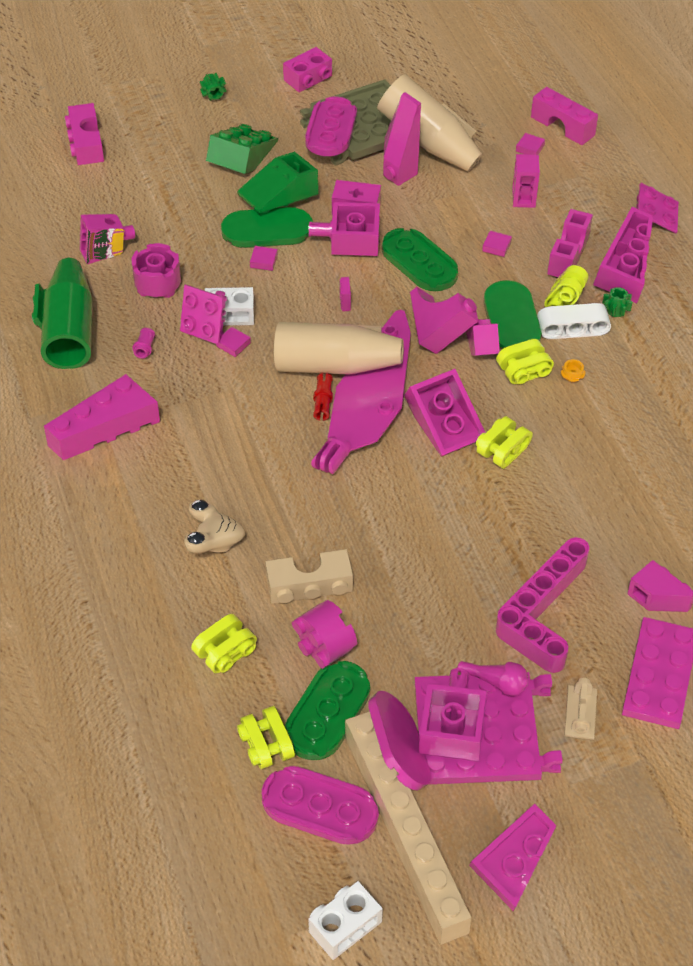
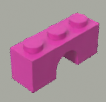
[531,86,598,145]
[65,103,104,165]
[547,209,593,277]

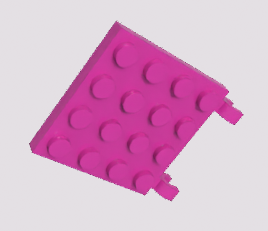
[415,672,563,785]

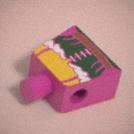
[80,214,135,264]

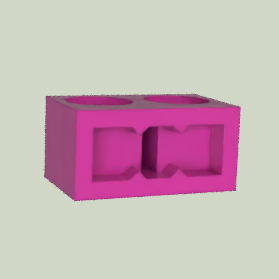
[283,47,332,93]
[512,154,540,208]

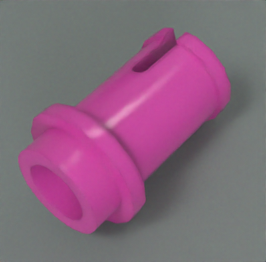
[132,328,155,359]

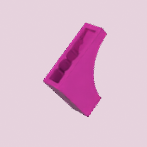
[410,286,478,354]

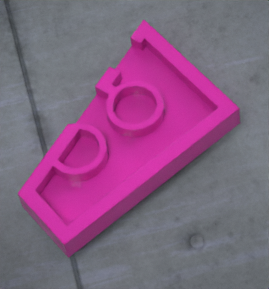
[469,804,557,911]

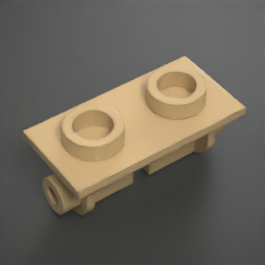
[565,678,597,740]

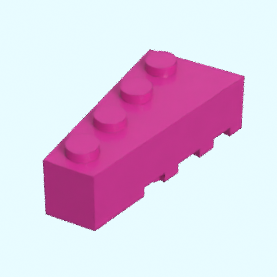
[593,207,653,304]
[44,374,160,460]

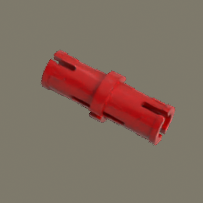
[313,373,333,421]

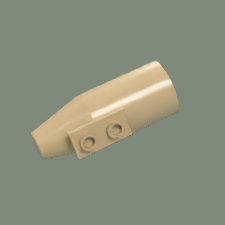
[377,74,482,172]
[274,322,404,375]

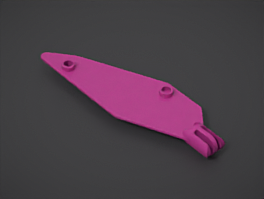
[311,310,411,474]

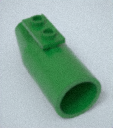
[32,258,93,369]

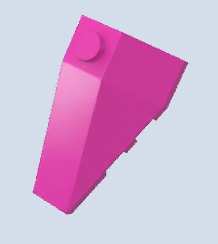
[383,92,421,186]

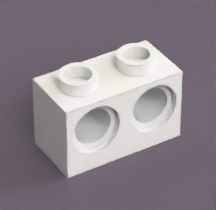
[205,287,254,326]
[309,881,383,960]

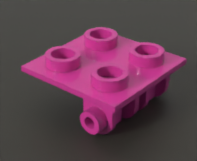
[636,183,679,233]
[180,284,227,344]

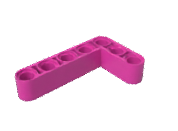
[496,537,589,673]

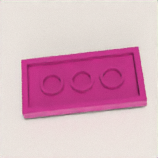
[622,617,693,729]

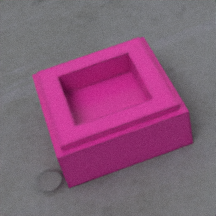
[516,133,545,155]
[482,231,512,257]
[250,246,278,271]
[340,277,351,311]
[216,326,251,357]

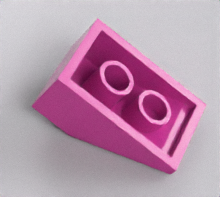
[404,369,486,457]

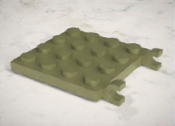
[300,79,391,166]

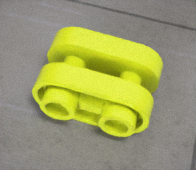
[544,265,589,307]
[496,339,554,384]
[476,416,533,469]
[191,614,257,673]
[237,706,295,769]

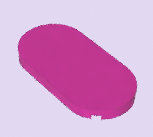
[305,97,357,156]
[368,691,431,791]
[261,766,379,845]

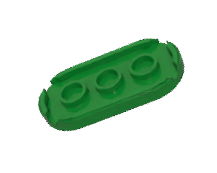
[221,207,313,248]
[382,228,458,291]
[484,280,541,349]
[285,661,370,760]

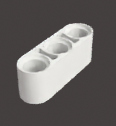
[537,303,611,339]

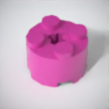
[132,243,181,298]
[292,600,357,669]

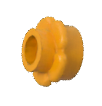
[561,359,586,382]

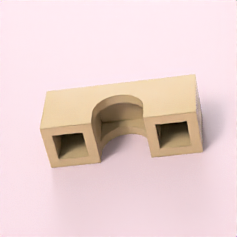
[265,549,353,604]

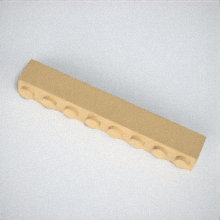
[345,712,472,945]

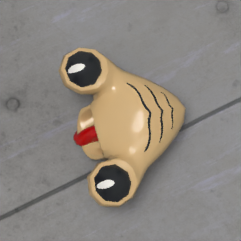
[184,500,245,553]

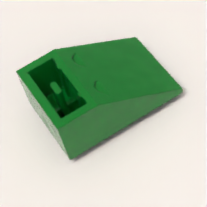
[206,124,279,174]
[237,151,319,213]

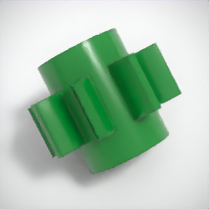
[199,73,227,101]
[602,287,633,317]

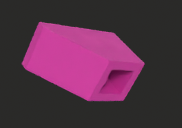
[466,319,500,356]
[627,560,693,612]

